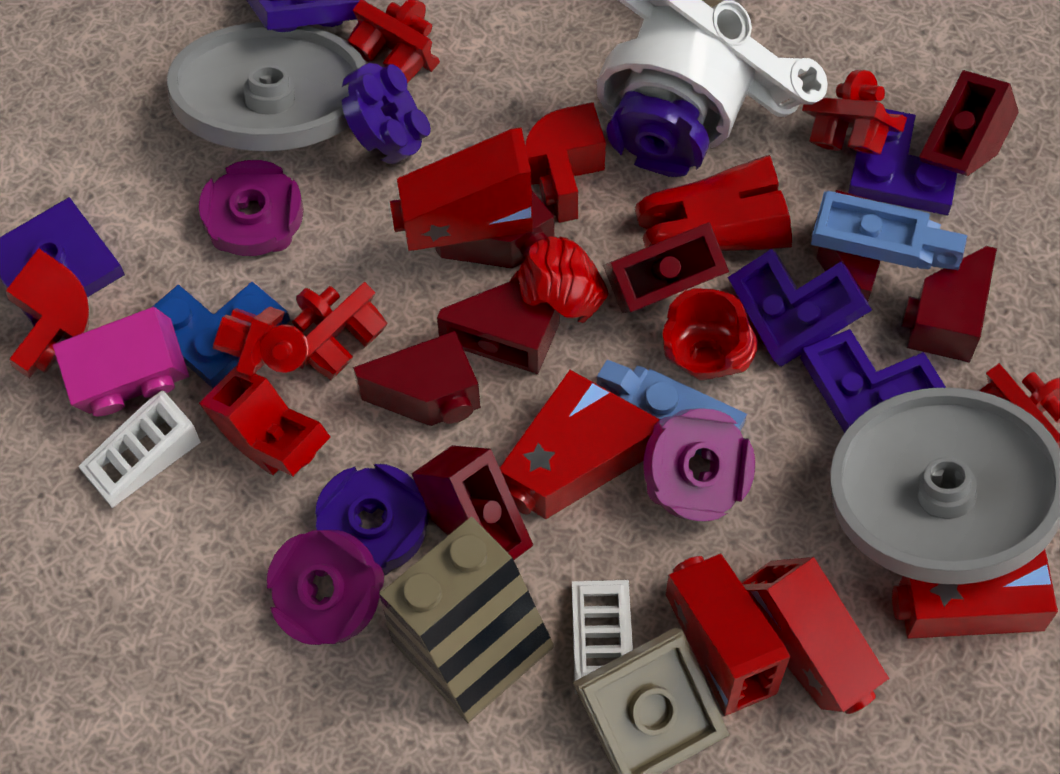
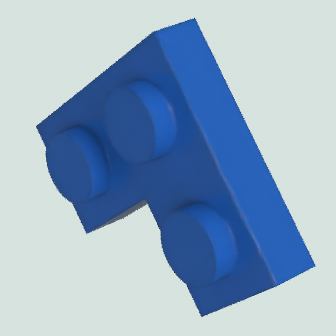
[152,282,290,388]

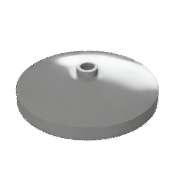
[167,22,366,151]
[831,387,1060,584]

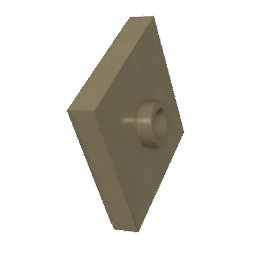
[572,627,729,774]

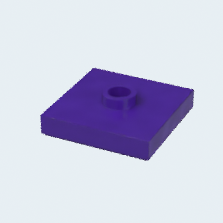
[0,197,125,327]

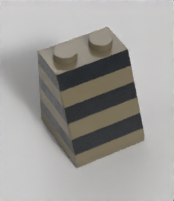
[379,516,554,723]

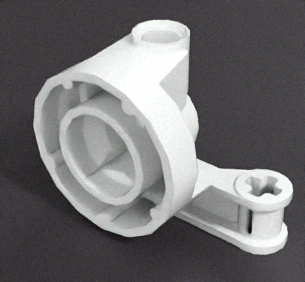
[597,0,828,149]

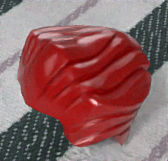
[510,236,609,323]
[663,288,757,380]

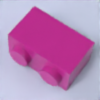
[53,307,189,417]

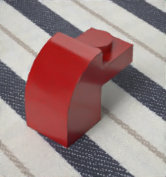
[525,102,606,223]
[6,248,89,379]
[199,365,331,477]

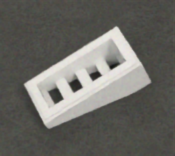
[78,390,201,508]
[572,580,633,694]

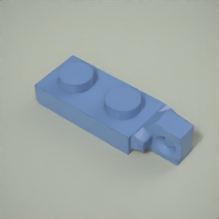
[811,191,967,270]
[597,360,747,456]

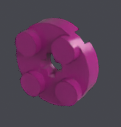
[199,160,304,256]
[643,408,755,522]
[267,530,384,645]

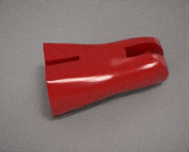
[635,155,792,251]

